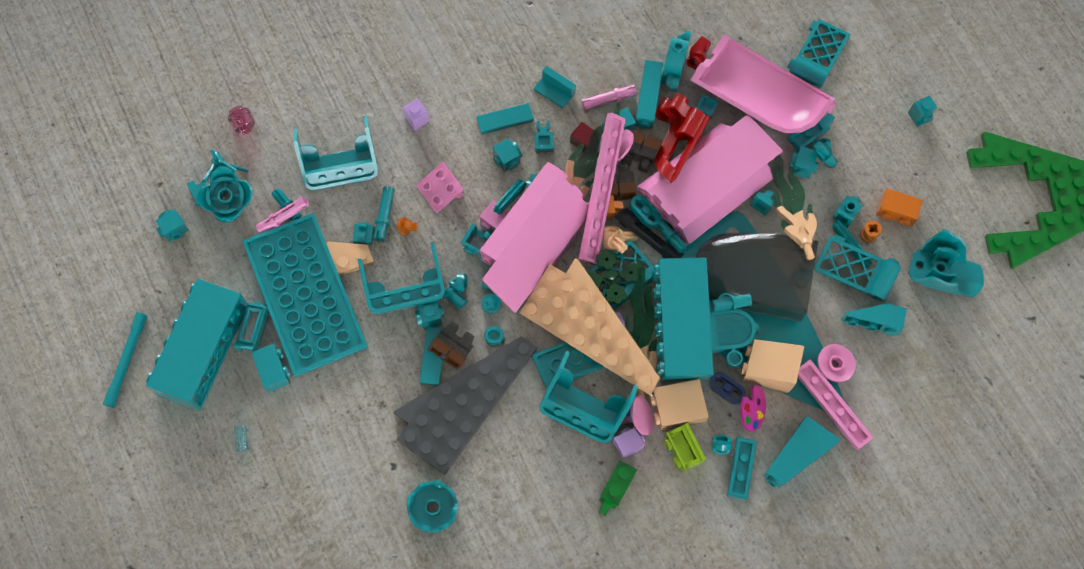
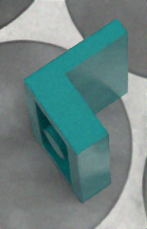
[534,66,576,109]

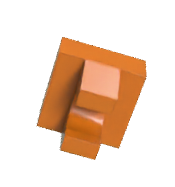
[606,195,623,220]

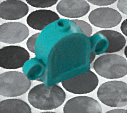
[661,30,692,92]
[710,293,759,367]

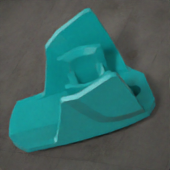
[908,229,984,298]

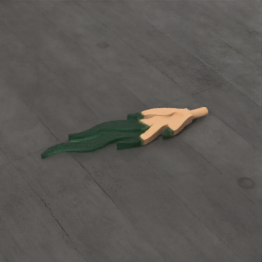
[565,104,620,199]
[773,155,817,260]
[625,258,658,398]

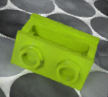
[663,423,706,472]

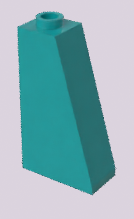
[763,416,840,488]

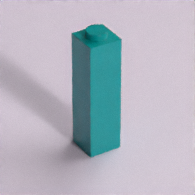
[635,60,663,129]

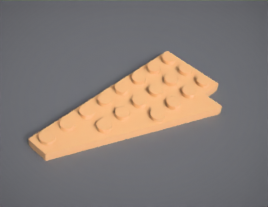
[520,258,661,395]

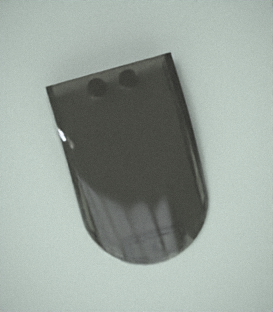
[696,233,818,322]

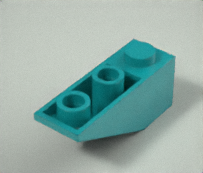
[841,303,907,336]

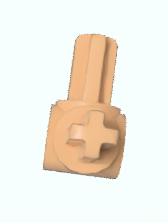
[602,226,638,253]

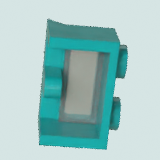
[461,223,492,263]

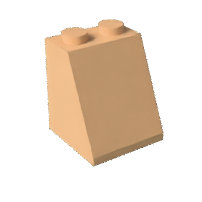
[741,339,804,393]

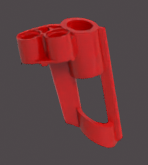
[654,93,710,183]

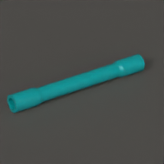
[102,312,148,408]

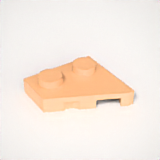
[326,241,374,276]

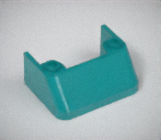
[293,116,378,190]
[357,242,445,314]
[539,351,638,443]

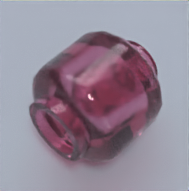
[227,106,255,135]

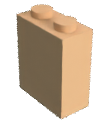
[649,379,709,430]

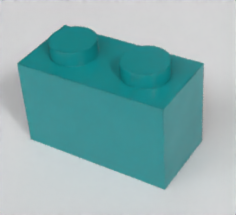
[251,344,291,392]

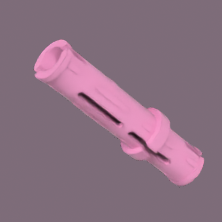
[581,85,637,111]
[256,196,309,233]

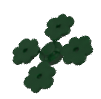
[587,250,642,304]

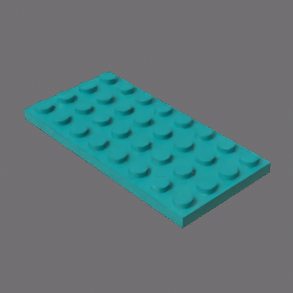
[242,213,368,378]

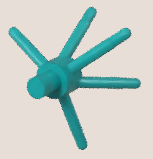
[201,149,249,193]

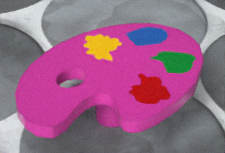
[740,385,766,432]

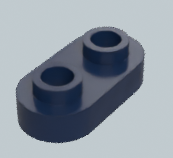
[709,372,746,405]

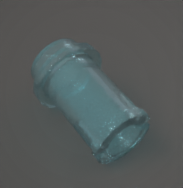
[232,425,249,451]

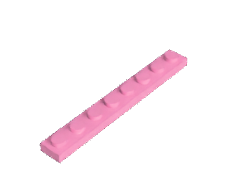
[579,113,625,264]

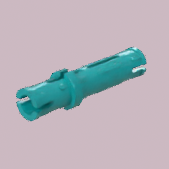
[373,186,395,242]

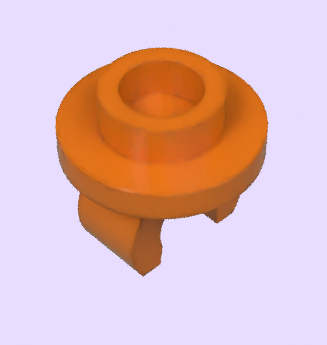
[397,217,417,236]

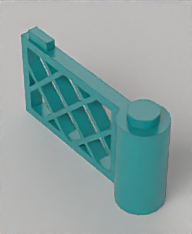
[787,19,851,88]
[814,234,901,302]

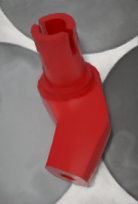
[686,36,711,70]

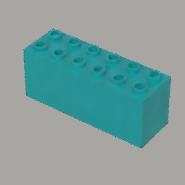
[652,258,713,382]
[146,278,247,411]

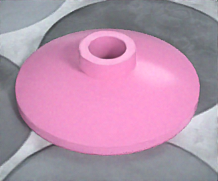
[817,344,856,382]

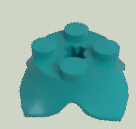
[195,166,253,223]

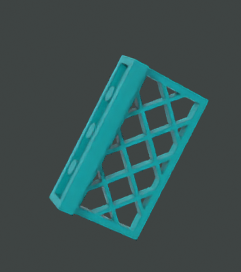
[587,239,654,310]

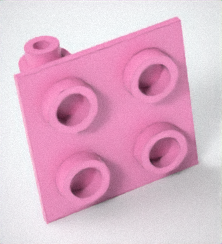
[416,161,464,214]

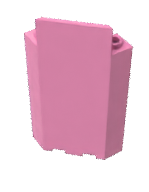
[637,114,783,244]
[480,162,590,313]

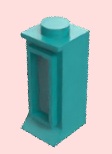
[233,302,270,352]

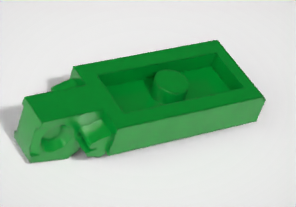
[598,460,637,516]

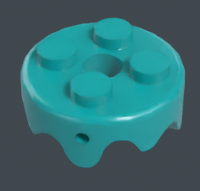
[406,480,458,533]

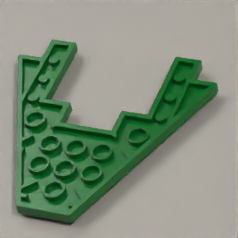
[966,132,1084,269]

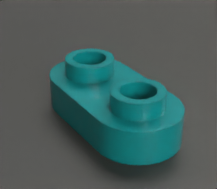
[629,195,662,229]

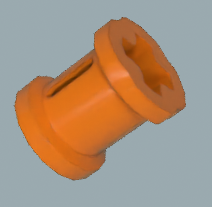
[860,221,882,243]

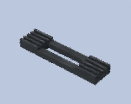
[615,207,684,259]

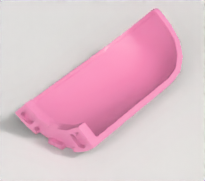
[690,35,837,133]

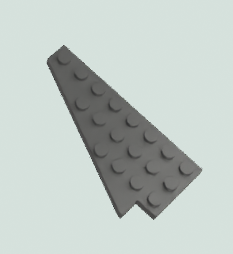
[394,336,537,475]

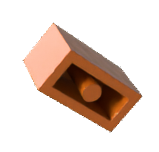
[876,188,923,226]

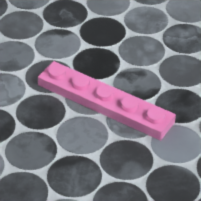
[798,360,874,451]

